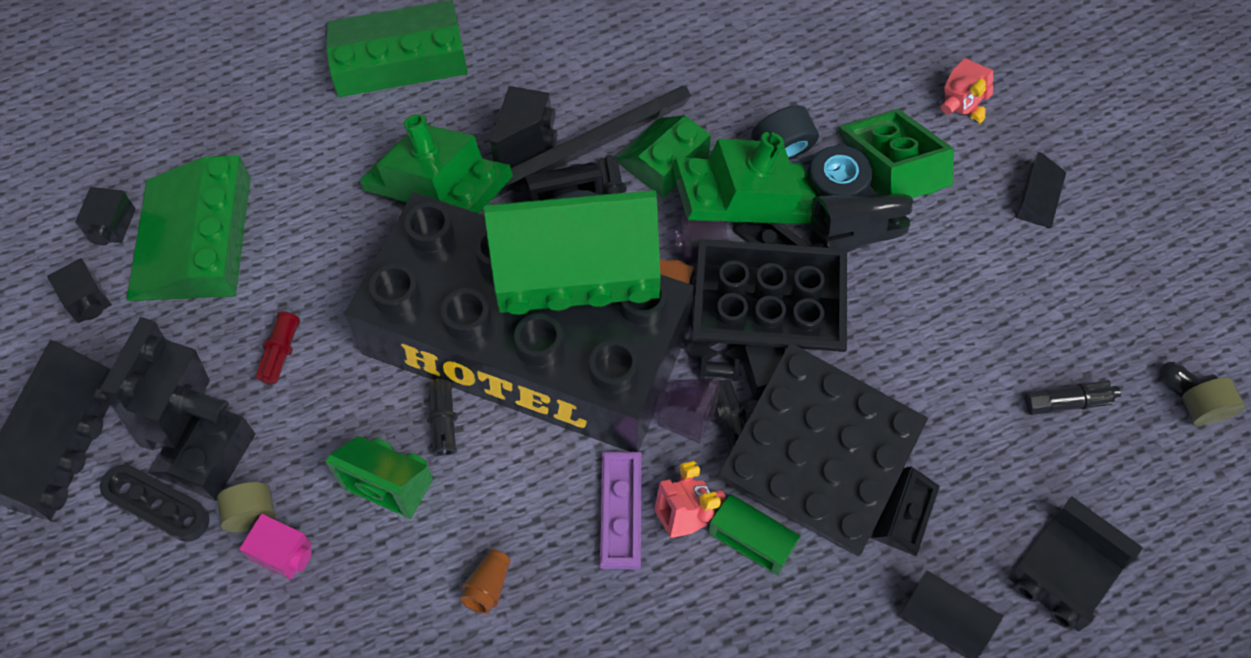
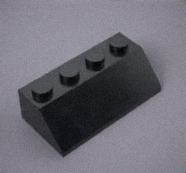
[0,340,110,521]

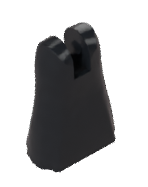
[809,193,913,253]

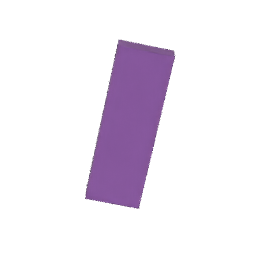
[600,452,641,569]

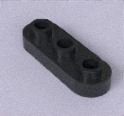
[100,465,210,542]

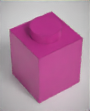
[239,514,312,580]

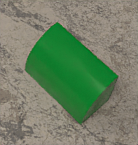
[709,494,802,576]

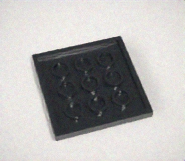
[717,342,928,556]

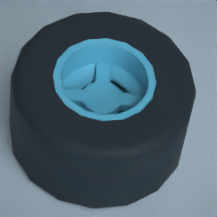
[751,105,819,159]
[808,145,872,197]

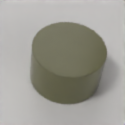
[1182,378,1246,426]
[217,482,276,532]

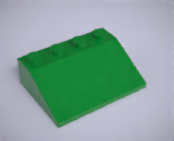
[327,0,468,98]
[127,155,251,301]
[484,190,660,314]

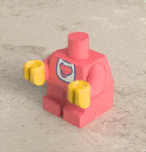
[941,58,993,124]
[654,461,726,538]

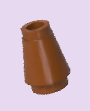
[460,550,511,615]

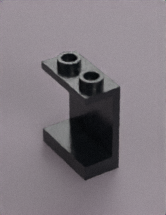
[1008,496,1143,632]

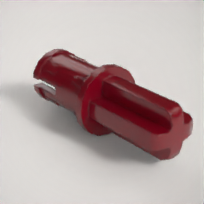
[256,311,300,385]

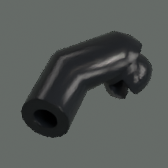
[1159,362,1218,397]

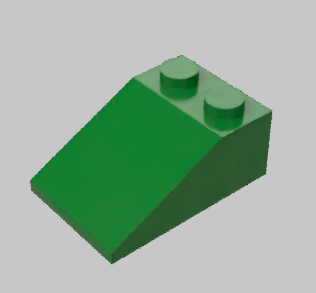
[839,109,954,198]

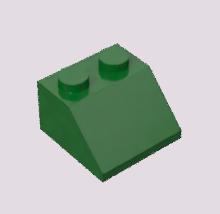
[613,115,711,198]
[325,436,433,520]

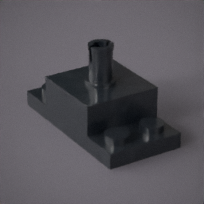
[100,317,229,450]

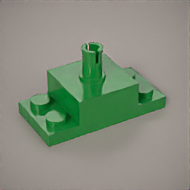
[360,114,513,213]
[672,132,816,224]

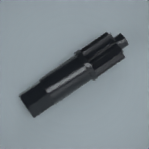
[1024,381,1121,415]

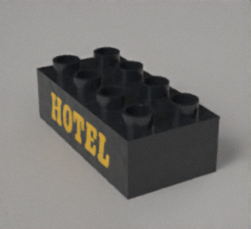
[344,192,694,452]

